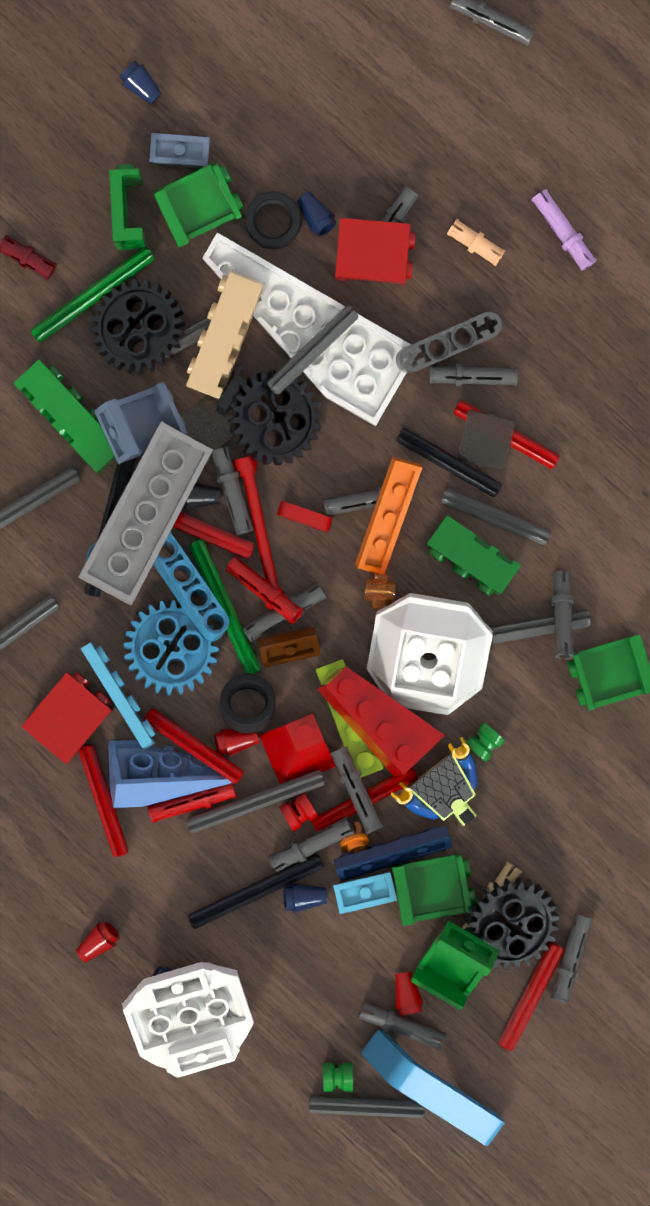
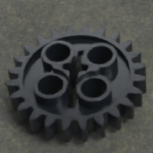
[90,279,186,375]
[228,370,322,466]
[464,877,560,971]

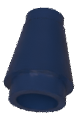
[119,61,162,105]
[297,192,336,237]
[283,884,327,913]

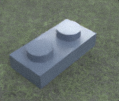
[149,133,210,168]

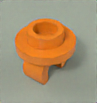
[340,822,369,853]

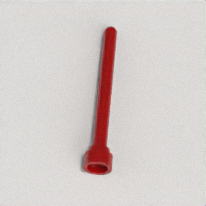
[233,456,279,589]

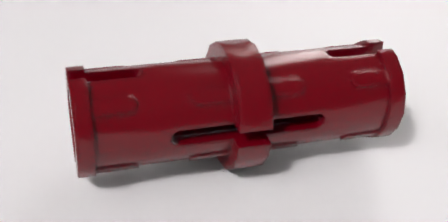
[0,234,57,280]

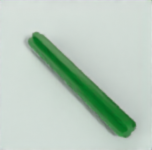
[31,247,154,342]
[189,539,260,675]

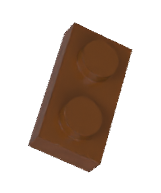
[258,627,321,668]

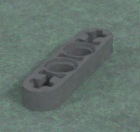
[396,311,502,373]

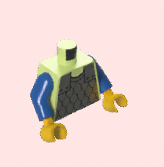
[391,737,478,826]

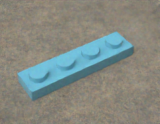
[81,642,156,749]

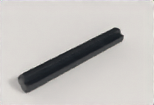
[397,428,502,497]

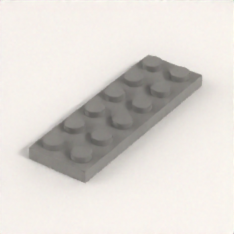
[78,422,213,605]

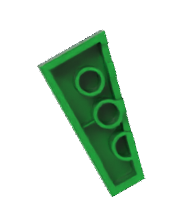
[13,360,116,475]

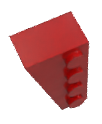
[317,667,445,776]

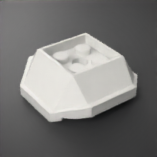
[367,593,493,715]
[122,962,254,1078]

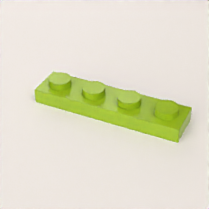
[316,659,384,777]

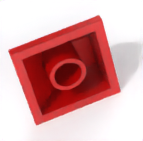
[259,713,336,784]

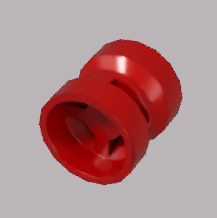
[279,792,319,831]

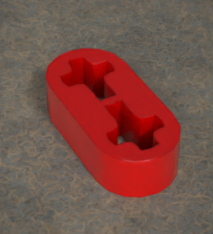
[276,501,333,533]

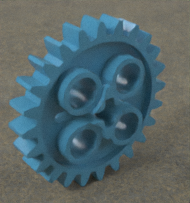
[123,600,219,696]

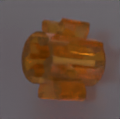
[364,573,396,609]

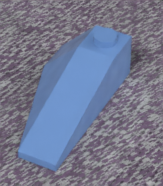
[108,740,232,808]

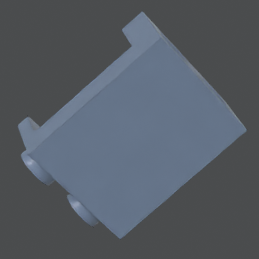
[94,382,187,464]

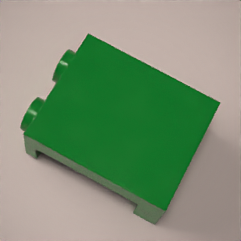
[152,161,244,247]
[109,164,147,251]
[567,634,650,711]
[392,853,477,926]
[411,921,499,1010]

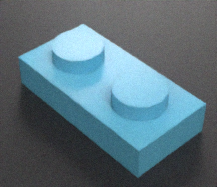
[333,871,397,914]

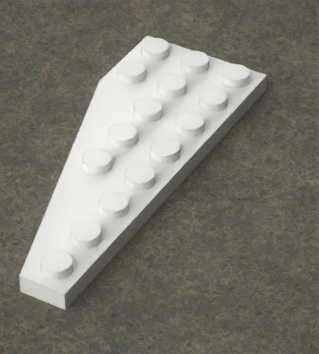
[203,233,418,427]

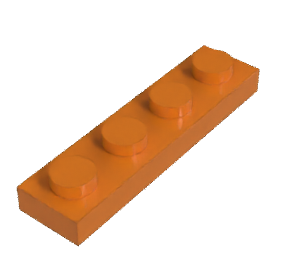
[355,457,422,575]

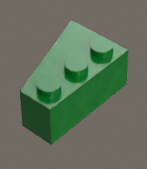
[426,515,521,597]

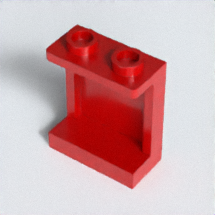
[335,218,415,286]
[21,672,114,764]

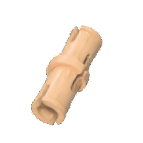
[447,219,506,266]

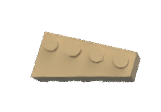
[186,270,265,399]

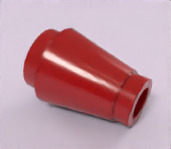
[214,729,259,758]
[76,921,120,963]
[395,971,424,1016]

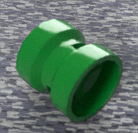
[466,722,505,763]
[323,1062,353,1092]

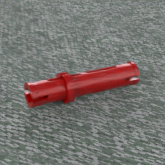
[225,556,303,624]
[147,783,237,823]

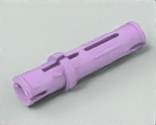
[531,189,597,271]

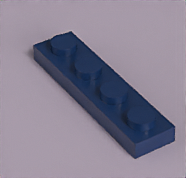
[334,826,452,882]

